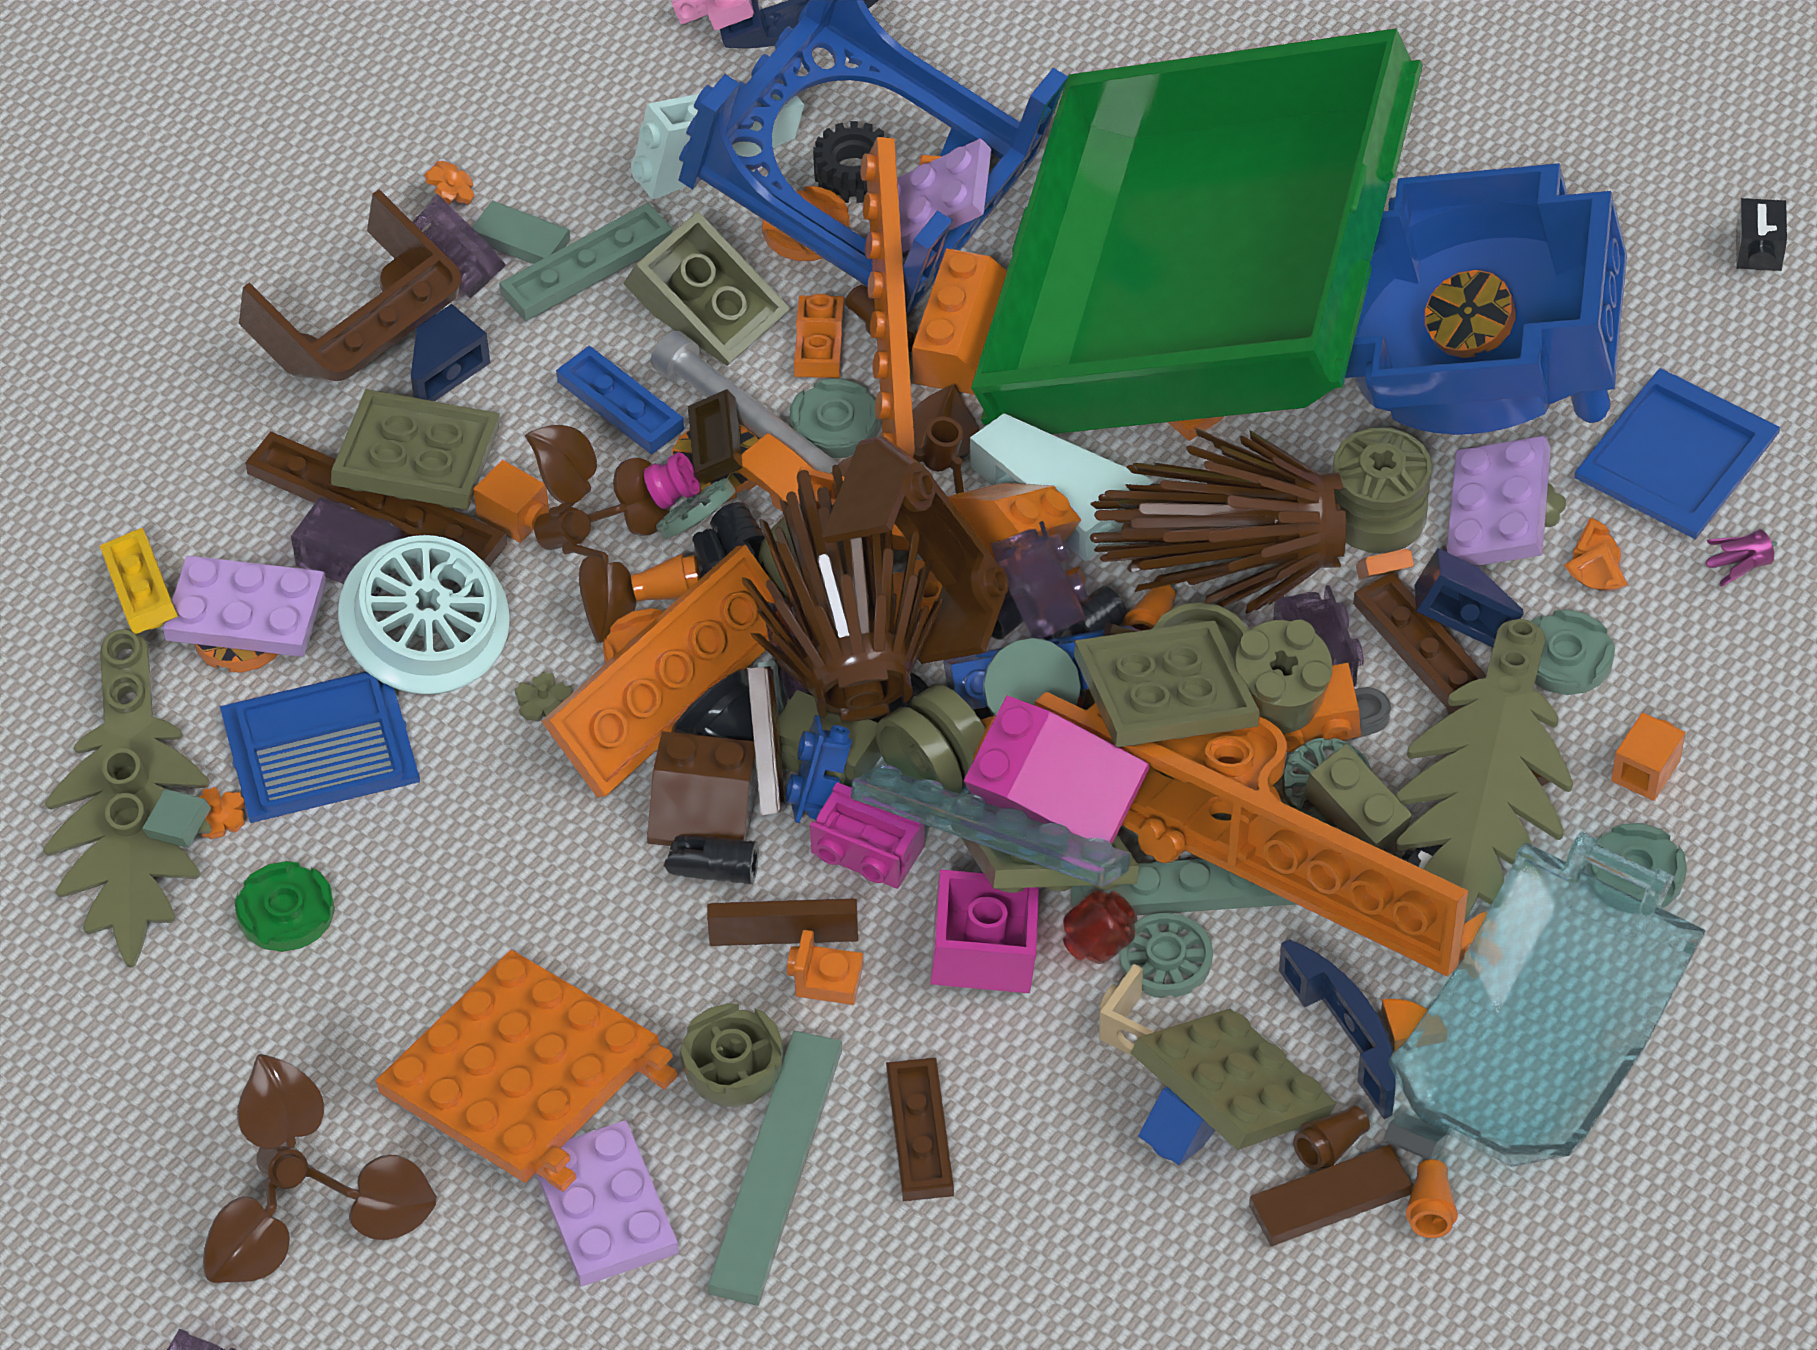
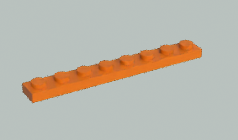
[860,137,915,457]

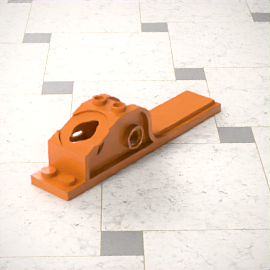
[1035,692,1468,977]

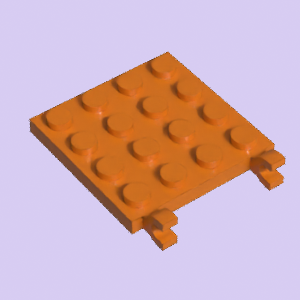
[375,949,678,1192]

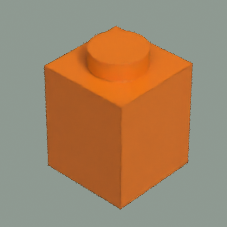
[473,459,549,543]
[1611,712,1686,801]

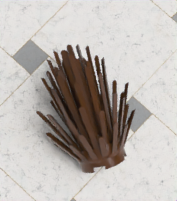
[1090,428,1346,614]
[742,465,944,722]

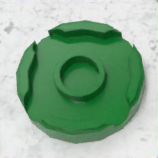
[234,861,335,952]

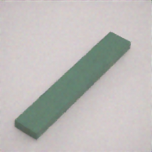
[708,1030,842,1306]

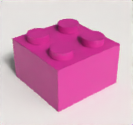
[930,869,1039,993]

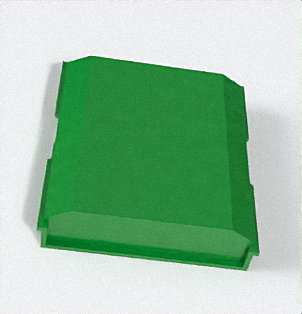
[971,28,1423,434]

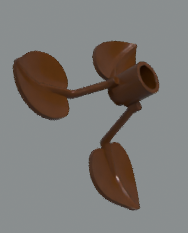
[831,385,979,494]
[525,425,670,643]
[203,1054,437,1283]

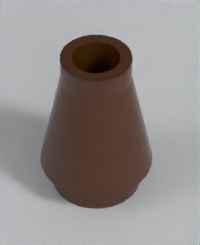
[1293,1105,1370,1170]

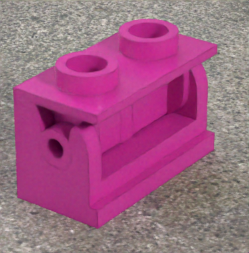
[810,782,925,889]

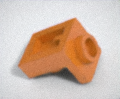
[787,930,864,1005]

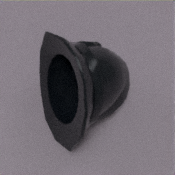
[671,668,754,742]

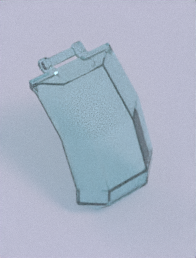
[1388,831,1706,1167]

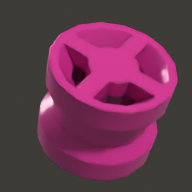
[644,452,700,509]

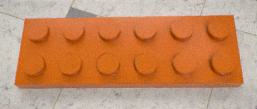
[541,545,798,797]

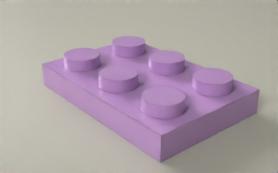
[897,138,991,252]
[1447,436,1551,566]
[163,555,326,657]
[535,1120,679,1287]

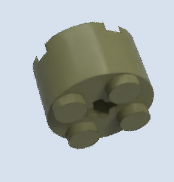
[1234,620,1332,734]

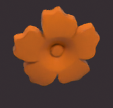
[424,161,475,205]
[200,787,245,839]

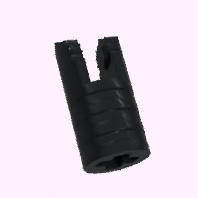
[710,502,768,575]
[1040,585,1128,640]
[663,835,759,885]

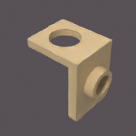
[1099,964,1154,1057]

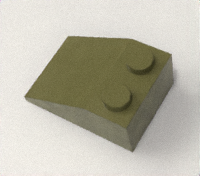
[623,211,791,366]

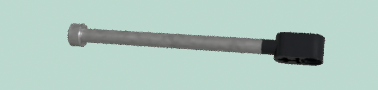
[651,331,1038,640]

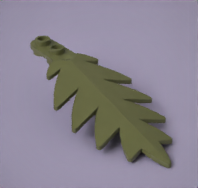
[1395,619,1573,922]
[43,629,212,967]

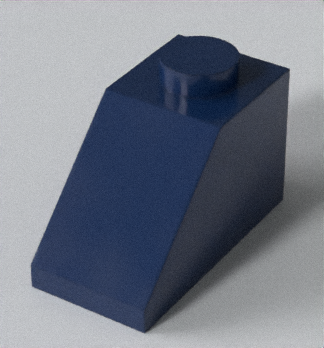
[411,304,491,401]
[1414,548,1524,648]

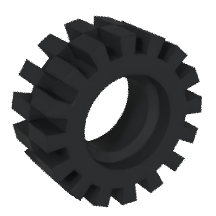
[813,121,889,203]

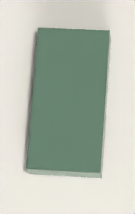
[470,200,570,264]

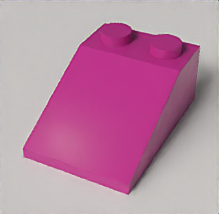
[964,695,1150,853]

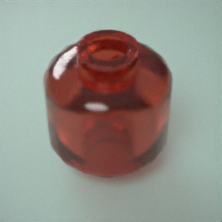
[1063,890,1138,964]

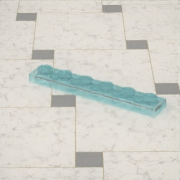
[851,765,1131,887]

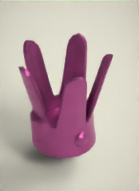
[1706,529,1778,587]

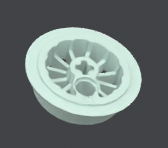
[338,535,510,694]

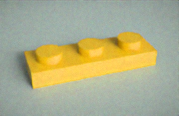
[99,527,178,635]

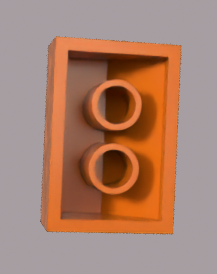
[912,248,1007,395]

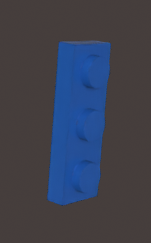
[556,345,685,455]

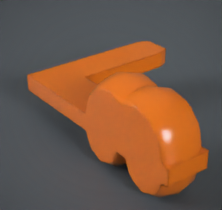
[1122,810,1187,864]

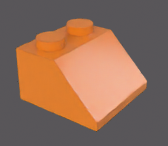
[947,483,1081,570]

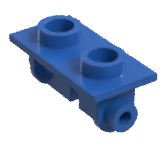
[785,715,852,823]

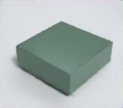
[142,789,211,848]

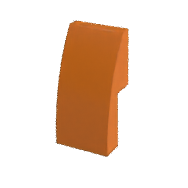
[794,294,844,378]
[738,433,813,512]

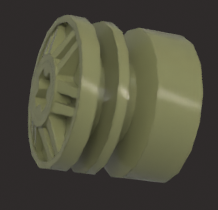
[1333,427,1431,553]

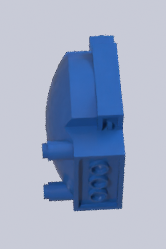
[1345,163,1627,435]

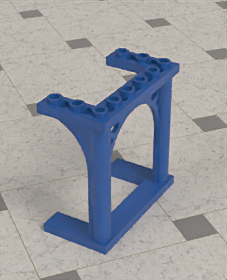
[678,0,1068,318]

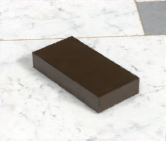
[688,389,743,485]

